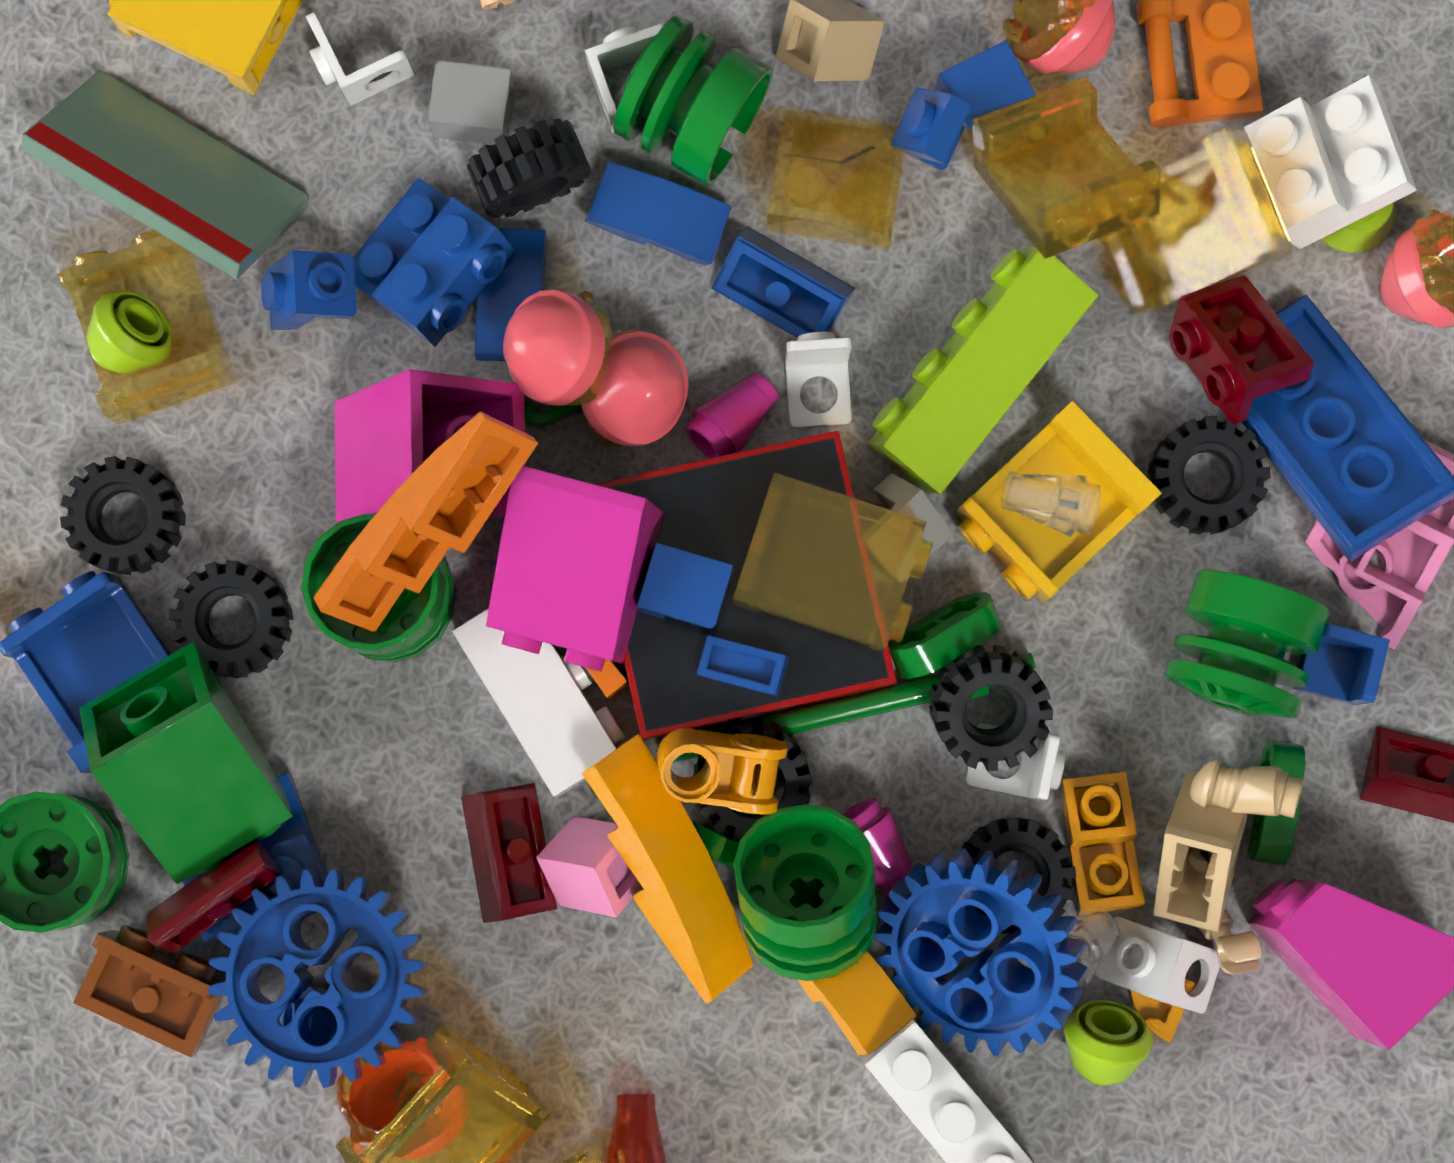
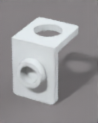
[306,12,414,106]
[585,23,665,133]
[785,332,852,428]
[966,723,1065,800]
[1096,917,1220,1014]

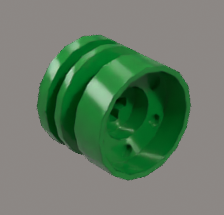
[613,15,773,186]
[301,514,456,663]
[1164,570,1330,718]
[0,791,130,933]
[733,804,878,981]

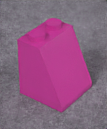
[334,369,526,524]
[486,466,664,672]
[1247,879,1454,1050]

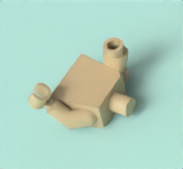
[1153,759,1303,974]

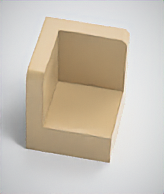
[775,0,885,81]

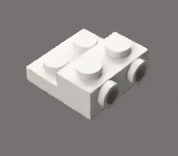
[1240,75,1417,249]

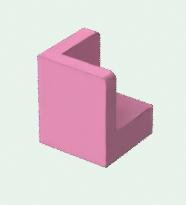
[536,817,642,917]

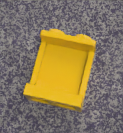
[107,0,303,95]
[956,400,1162,604]

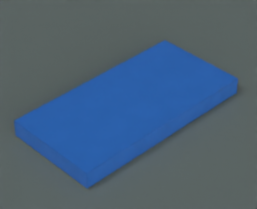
[1242,294,1454,562]

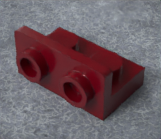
[1169,275,1314,425]

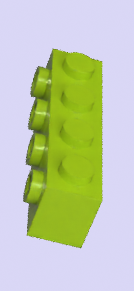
[867,245,1099,495]

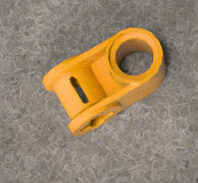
[657,728,788,814]

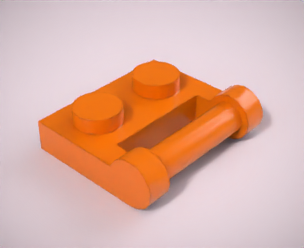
[1136,0,1263,127]

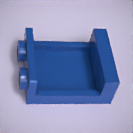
[0,571,171,774]

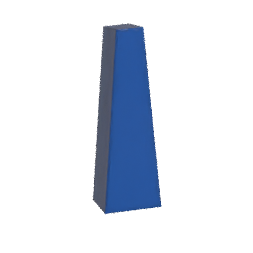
[697,635,789,698]

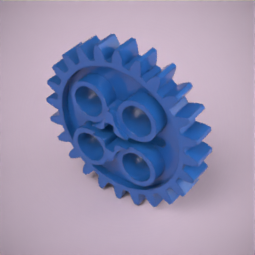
[874,849,1088,1056]
[208,869,428,1088]

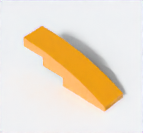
[581,734,754,1003]

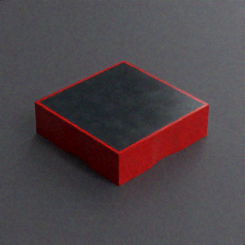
[594,430,897,741]

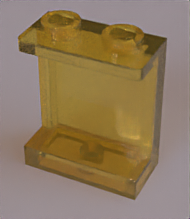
[972,77,1161,259]
[1091,128,1294,313]
[57,230,237,425]
[733,472,933,652]
[335,1024,551,1163]

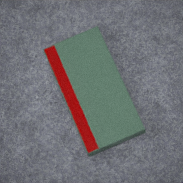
[21,70,310,280]

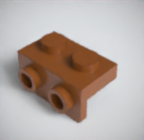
[73,925,224,1057]

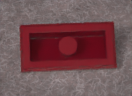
[1360,726,1454,823]
[461,783,558,923]
[147,839,282,952]

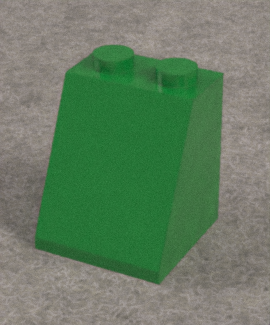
[79,641,293,885]

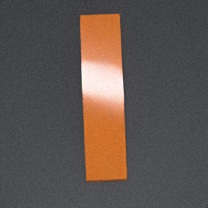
[313,412,538,632]

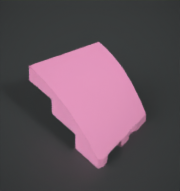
[1305,440,1454,650]

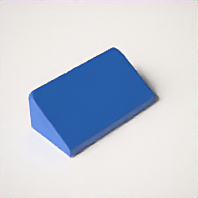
[711,227,855,338]

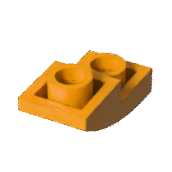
[1061,772,1145,916]
[798,951,917,1055]

